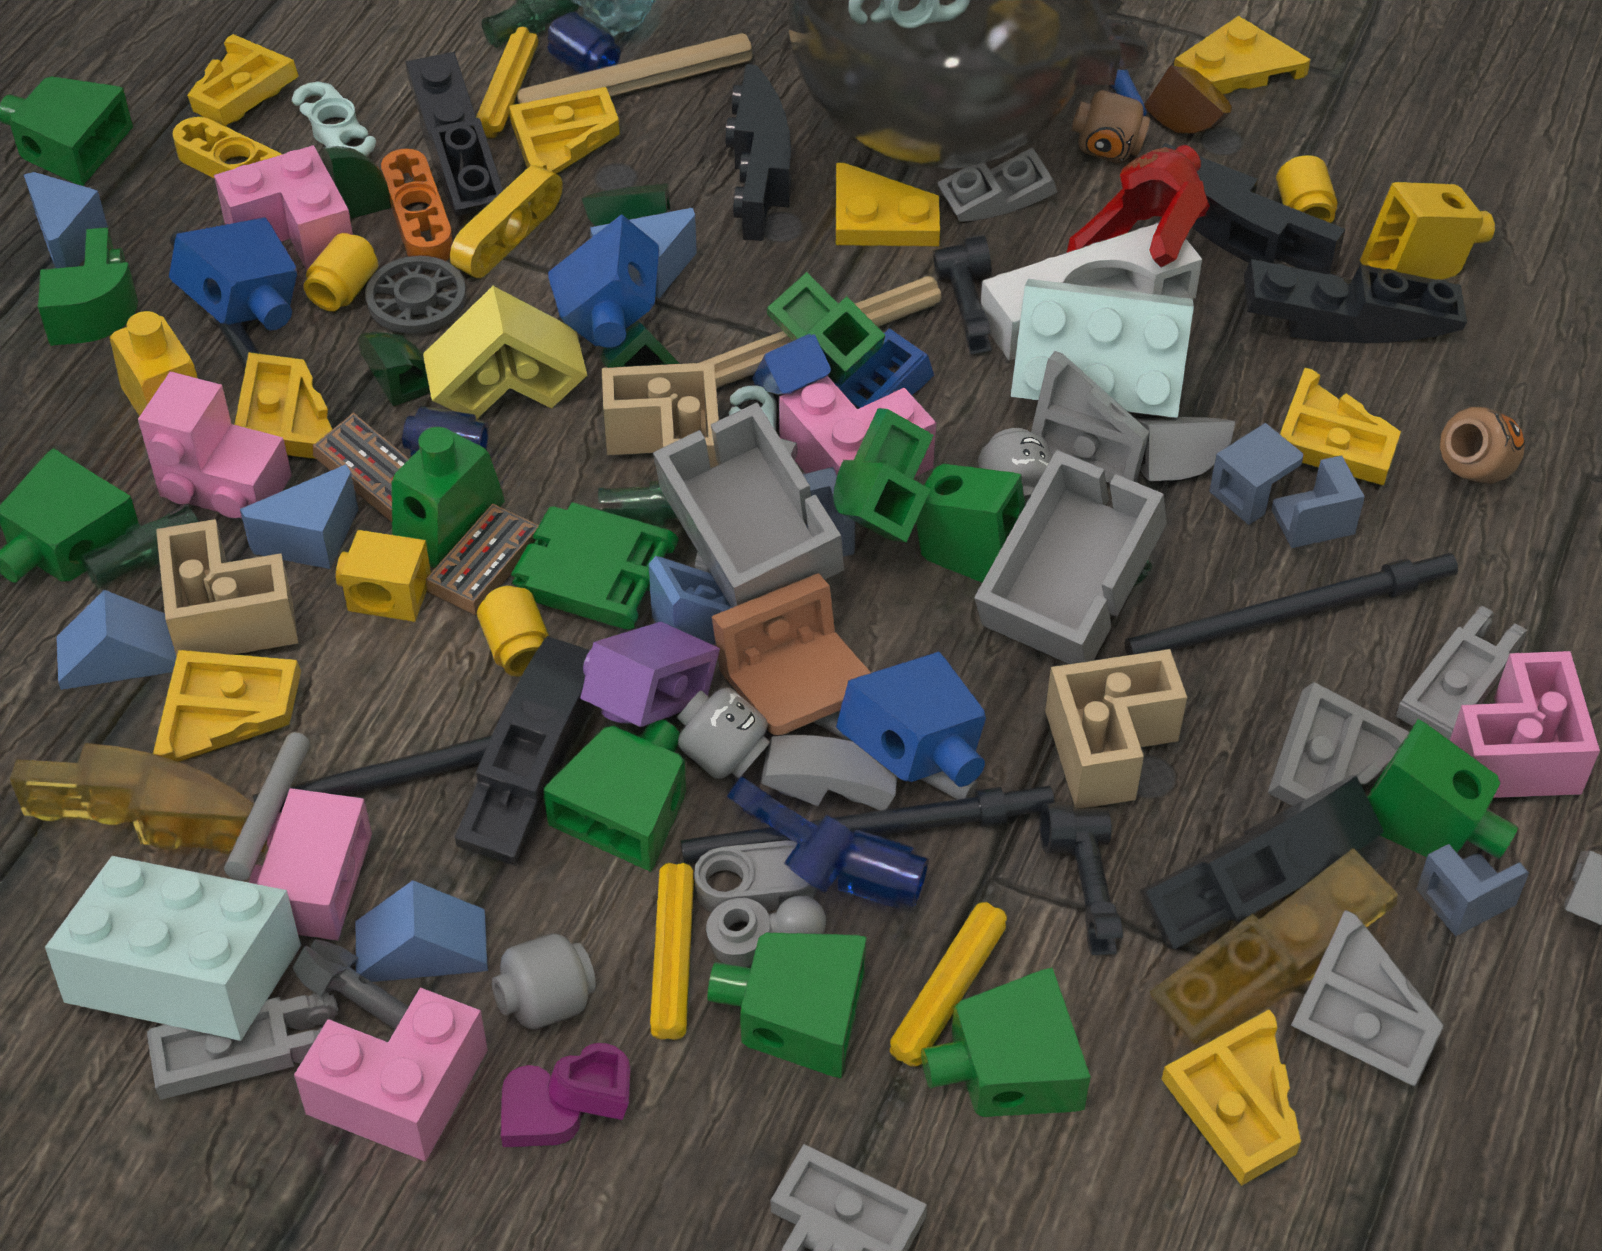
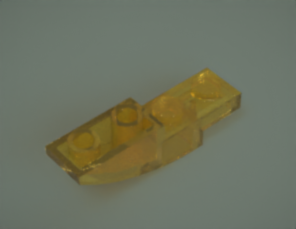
[10,743,267,854]
[1150,848,1398,1044]

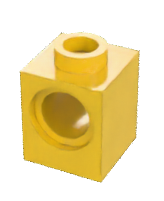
[336,530,431,622]

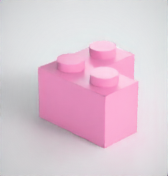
[214,145,353,271]
[138,371,292,518]
[779,375,936,477]
[1450,651,1600,798]
[294,988,488,1162]

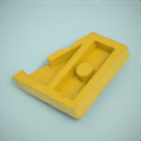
[1280,368,1401,485]
[1161,1009,1301,1186]

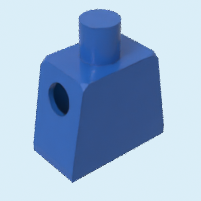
[548,214,659,348]
[169,217,297,330]
[836,652,986,787]

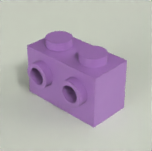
[580,622,720,727]

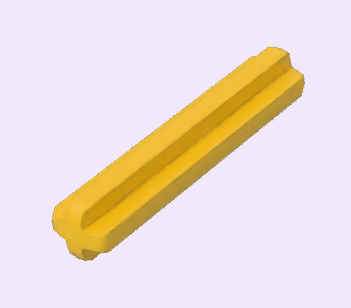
[476,27,539,138]
[650,863,694,1040]
[890,902,1007,1067]

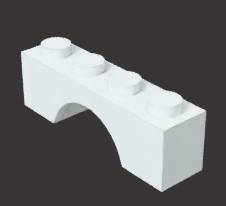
[981,223,1202,361]

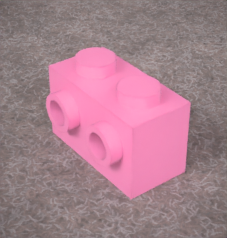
[249,788,372,941]

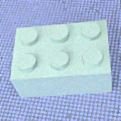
[1011,279,1194,418]
[45,856,301,1041]

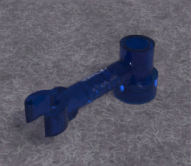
[726,777,857,894]

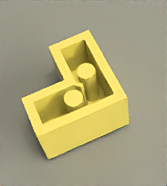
[423,286,587,421]

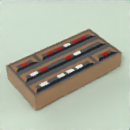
[313,413,409,522]
[426,504,539,615]

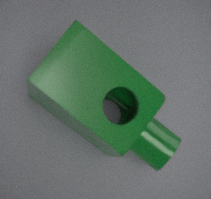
[0,76,133,186]
[391,427,505,569]
[0,448,142,583]
[915,464,1025,583]
[1367,719,1518,859]
[544,720,686,872]
[707,932,867,1078]
[921,967,1091,1117]

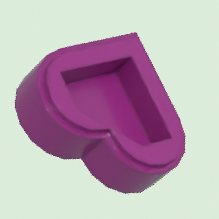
[548,1043,630,1120]
[501,1065,581,1147]

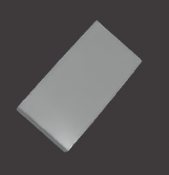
[937,147,1058,222]
[761,735,897,810]

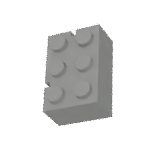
[653,402,844,608]
[974,450,1167,664]

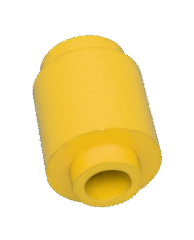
[1276,155,1338,223]
[303,233,378,311]
[477,586,550,677]

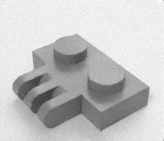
[770,1144,927,1251]

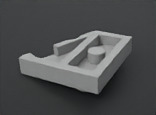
[1031,351,1150,483]
[1268,682,1409,806]
[1291,910,1445,1086]

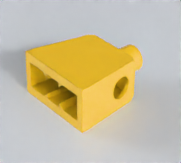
[1360,182,1495,280]
[110,311,198,416]

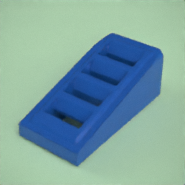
[834,328,934,408]
[753,334,831,394]

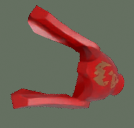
[1066,145,1210,268]

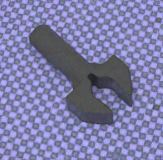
[293,939,408,1030]

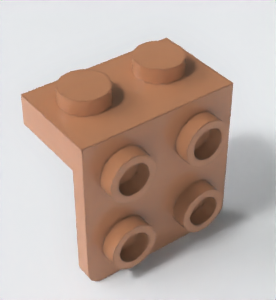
[712,573,871,735]

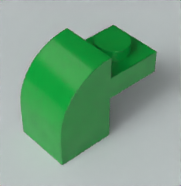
[38,227,138,346]
[767,272,885,385]
[833,408,934,542]

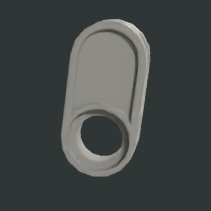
[694,840,819,912]

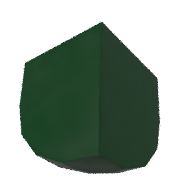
[322,146,391,219]
[582,184,671,226]
[601,320,680,368]
[358,331,430,407]

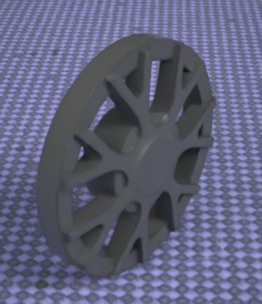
[365,256,466,334]

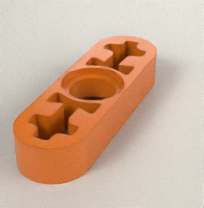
[381,149,453,261]

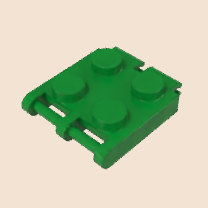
[511,502,679,630]

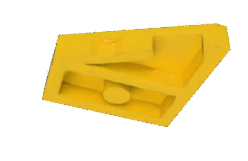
[1174,16,1311,94]
[187,34,299,126]
[509,87,620,174]
[836,163,940,246]
[234,352,333,459]
[153,650,301,766]

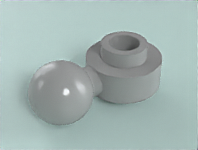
[706,896,826,967]

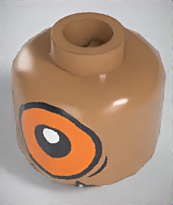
[1071,90,1150,163]
[1439,407,1525,484]

